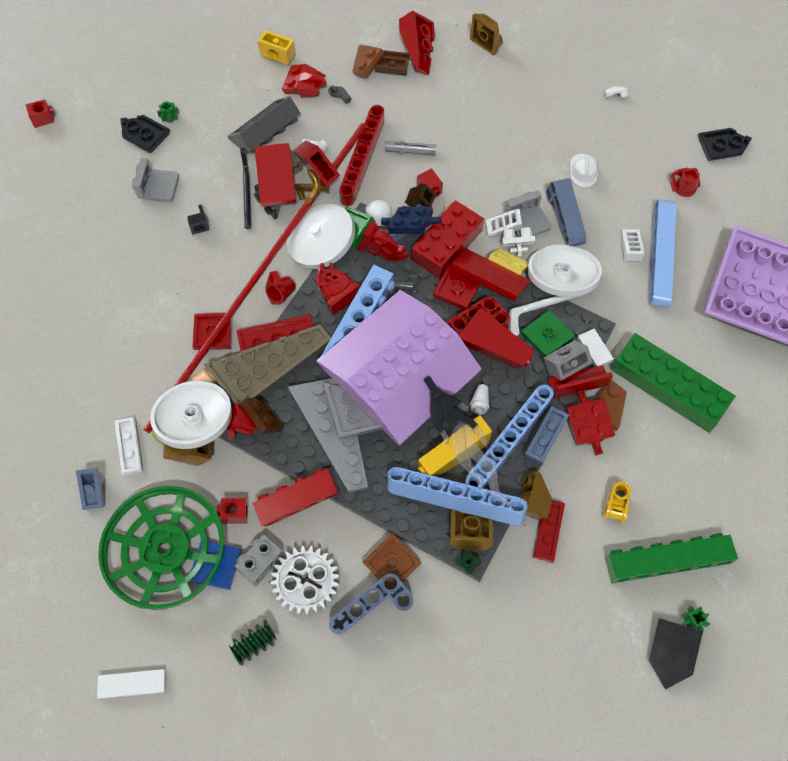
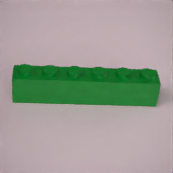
[605,533,738,584]

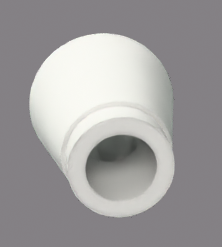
[470,384,489,415]

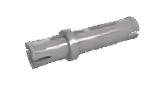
[385,140,436,155]

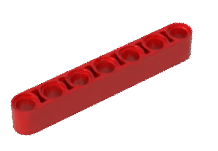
[339,105,384,206]

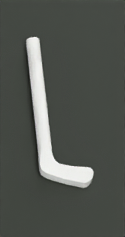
[508,295,583,336]

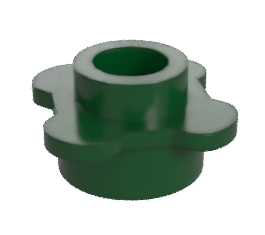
[456,550,481,575]

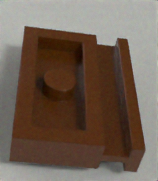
[375,50,410,75]
[240,398,284,434]

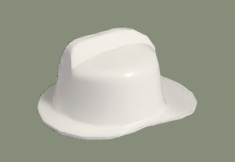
[570,154,598,187]

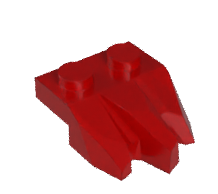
[282,64,327,98]

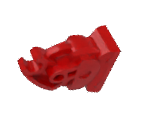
[357,220,409,261]
[316,263,361,316]

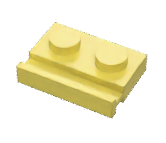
[489,247,529,275]

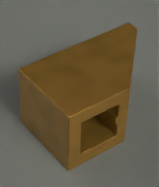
[163,442,212,466]
[519,471,552,520]

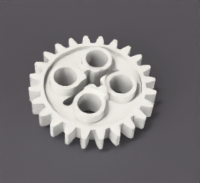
[271,546,340,616]

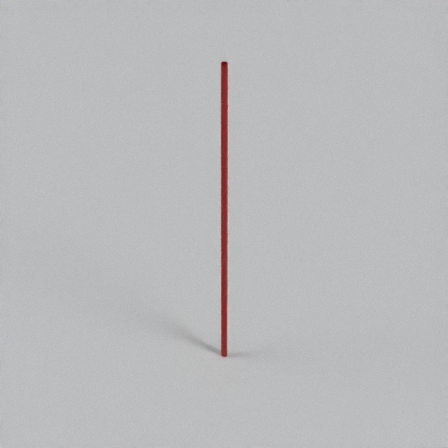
[143,123,366,434]

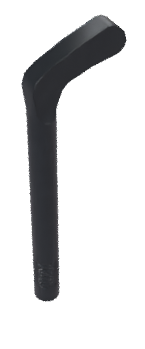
[240,148,251,229]

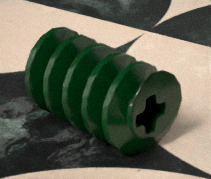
[228,619,277,666]

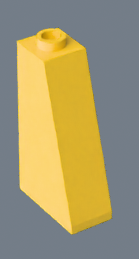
[417,415,492,477]

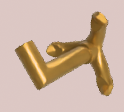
[295,169,330,203]

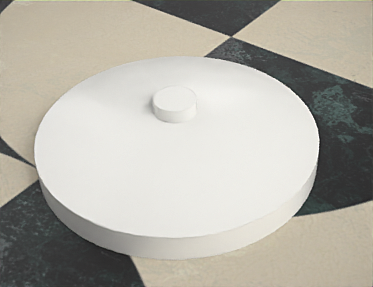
[287,204,355,269]
[528,245,602,297]
[150,381,232,449]

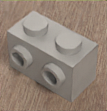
[235,535,284,587]

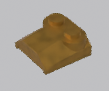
[470,13,503,56]
[450,509,493,551]

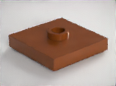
[362,533,421,590]

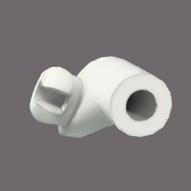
[603,86,628,98]
[302,139,328,152]

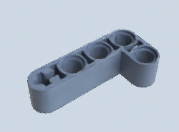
[546,178,586,246]
[329,574,413,634]

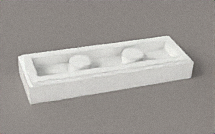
[114,416,143,477]
[97,669,166,699]

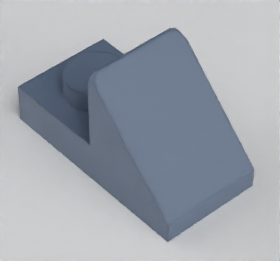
[76,468,105,510]

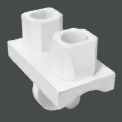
[501,227,536,257]

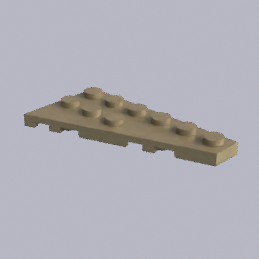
[204,324,331,408]

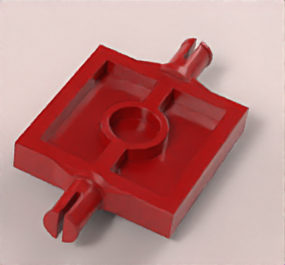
[565,389,615,456]

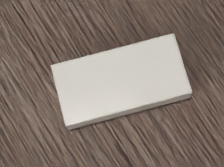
[577,329,614,367]

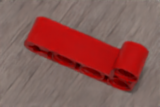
[446,297,510,334]

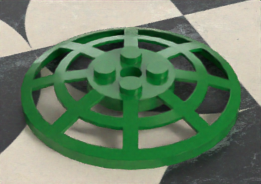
[98,486,225,610]

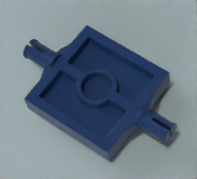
[381,206,441,234]

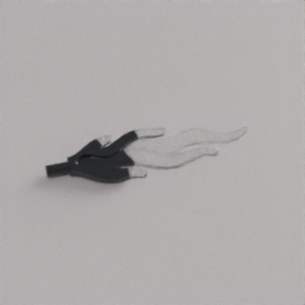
[424,376,511,506]

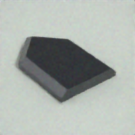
[120,115,170,153]
[698,128,752,161]
[649,618,703,690]

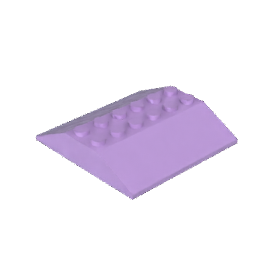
[704,226,788,345]
[316,290,482,446]

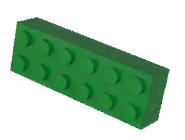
[610,333,736,433]

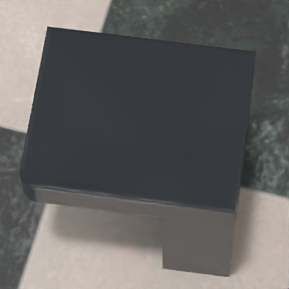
[187,204,209,235]

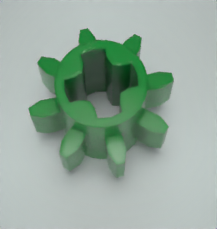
[157,101,179,123]
[681,606,710,632]

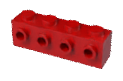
[253,468,340,527]

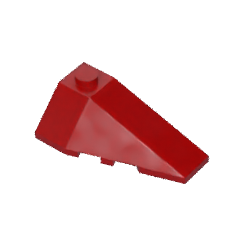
[399,10,435,75]

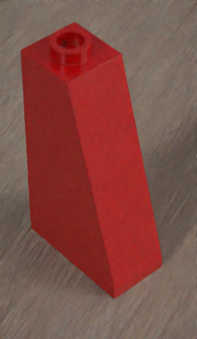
[293,140,340,186]
[458,307,535,369]

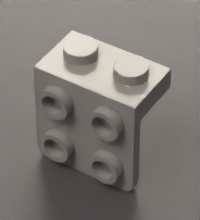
[132,158,179,202]
[505,190,551,237]

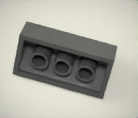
[227,96,301,153]

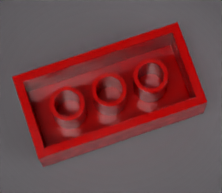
[411,200,485,279]

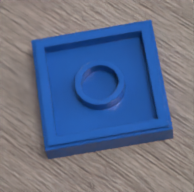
[190,541,242,590]

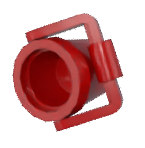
[670,167,700,197]
[265,271,296,305]
[226,403,256,440]

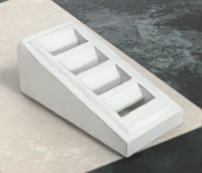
[486,209,523,237]
[621,229,645,261]

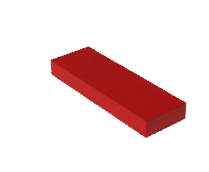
[533,500,565,563]

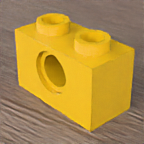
[258,30,296,65]

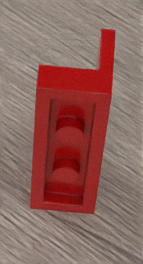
[548,365,613,399]

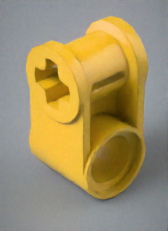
[603,482,631,524]

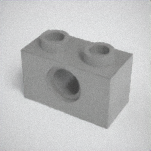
[544,340,593,380]

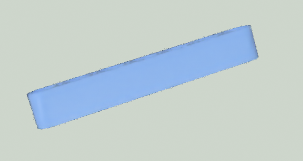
[650,199,676,307]
[465,385,553,489]
[387,467,527,526]

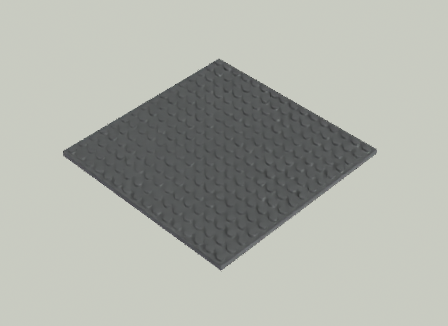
[218,202,616,582]

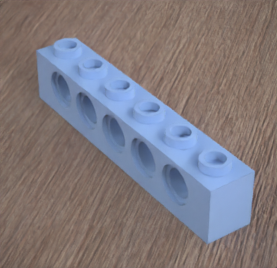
[321,264,395,356]

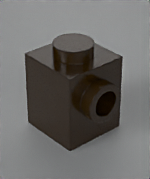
[405,184,436,207]

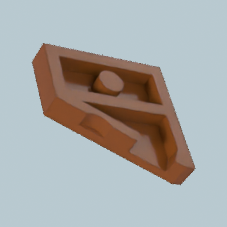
[352,44,384,78]
[593,380,627,431]

